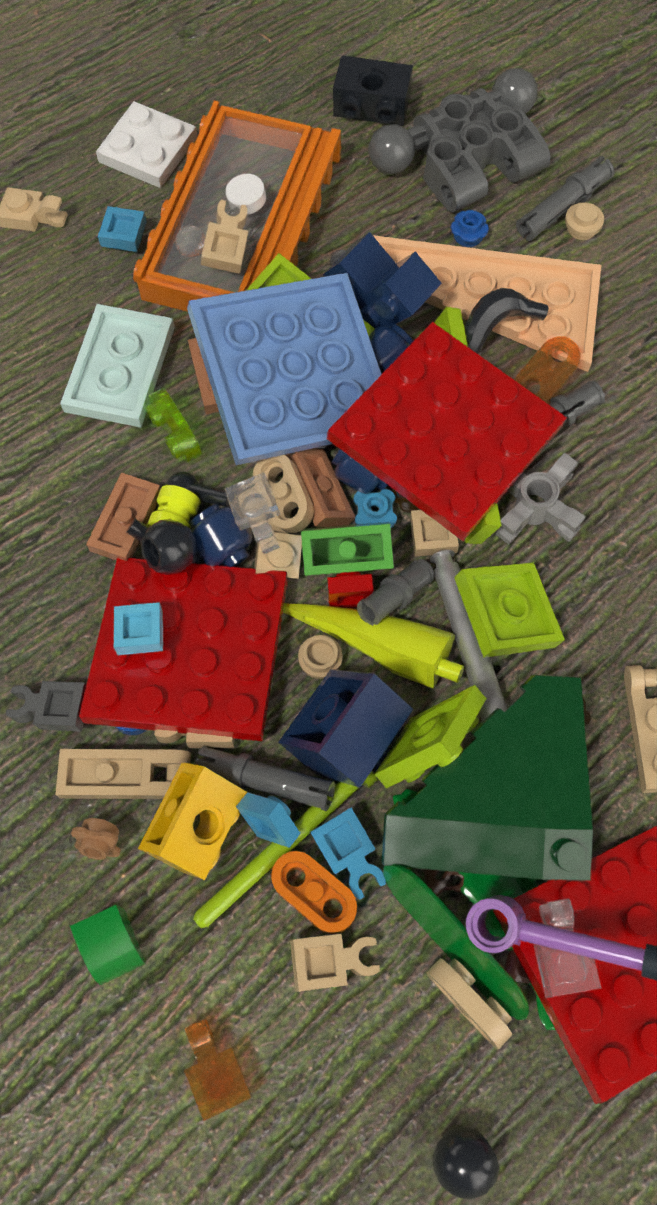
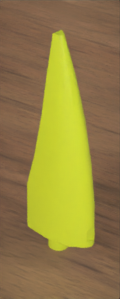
[283,603,464,689]

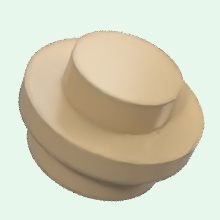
[565,202,604,240]
[298,635,343,679]

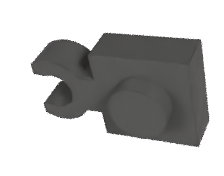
[5,681,86,732]

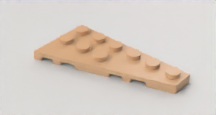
[373,235,601,372]

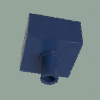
[278,669,413,788]

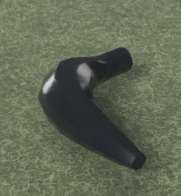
[464,288,549,354]

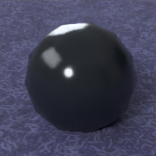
[141,519,197,575]
[433,1126,500,1200]

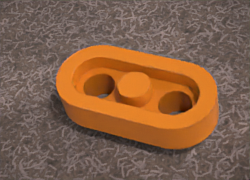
[271,851,357,934]

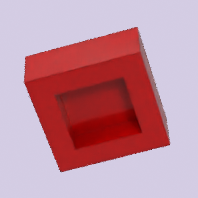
[327,571,373,608]

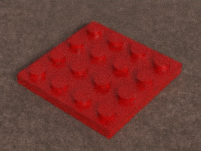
[327,322,567,541]
[79,558,288,741]
[493,826,657,1104]

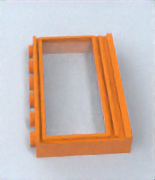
[133,101,341,312]

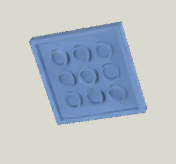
[187,273,381,465]

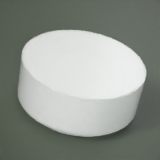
[226,174,266,214]

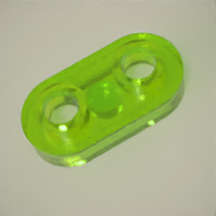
[145,388,202,463]

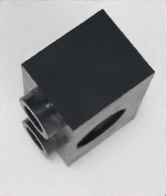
[333,55,413,126]

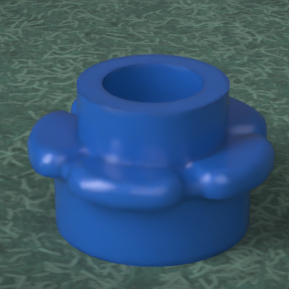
[451,210,489,247]

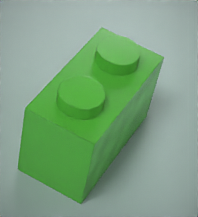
[301,522,394,576]

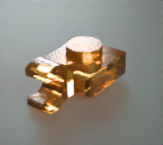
[184,1018,252,1121]

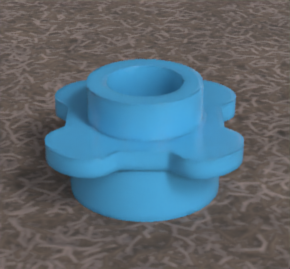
[353,489,397,528]

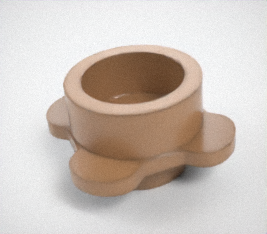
[71,818,121,860]

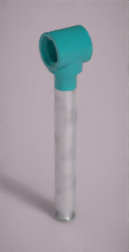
[430,550,507,722]

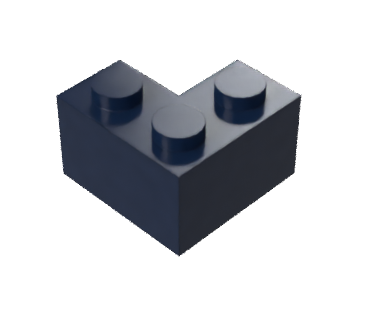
[323,232,442,328]

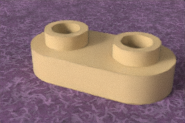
[253,455,314,533]
[426,958,513,1050]

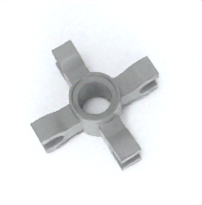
[496,453,586,545]

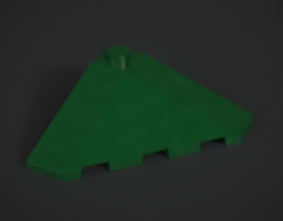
[382,675,593,881]

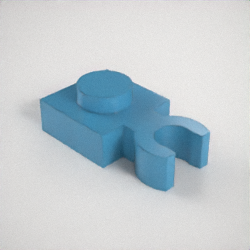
[310,808,386,900]

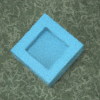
[114,602,163,655]

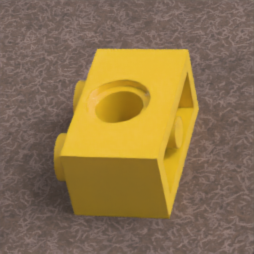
[138,762,247,880]

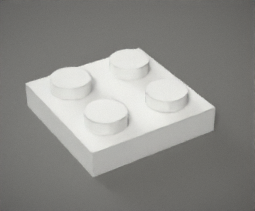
[96,101,198,188]

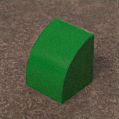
[70,905,146,985]

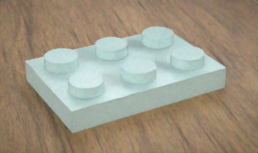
[60,304,175,428]

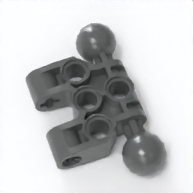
[368,68,550,212]

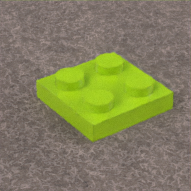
[454,562,565,658]
[374,685,487,788]

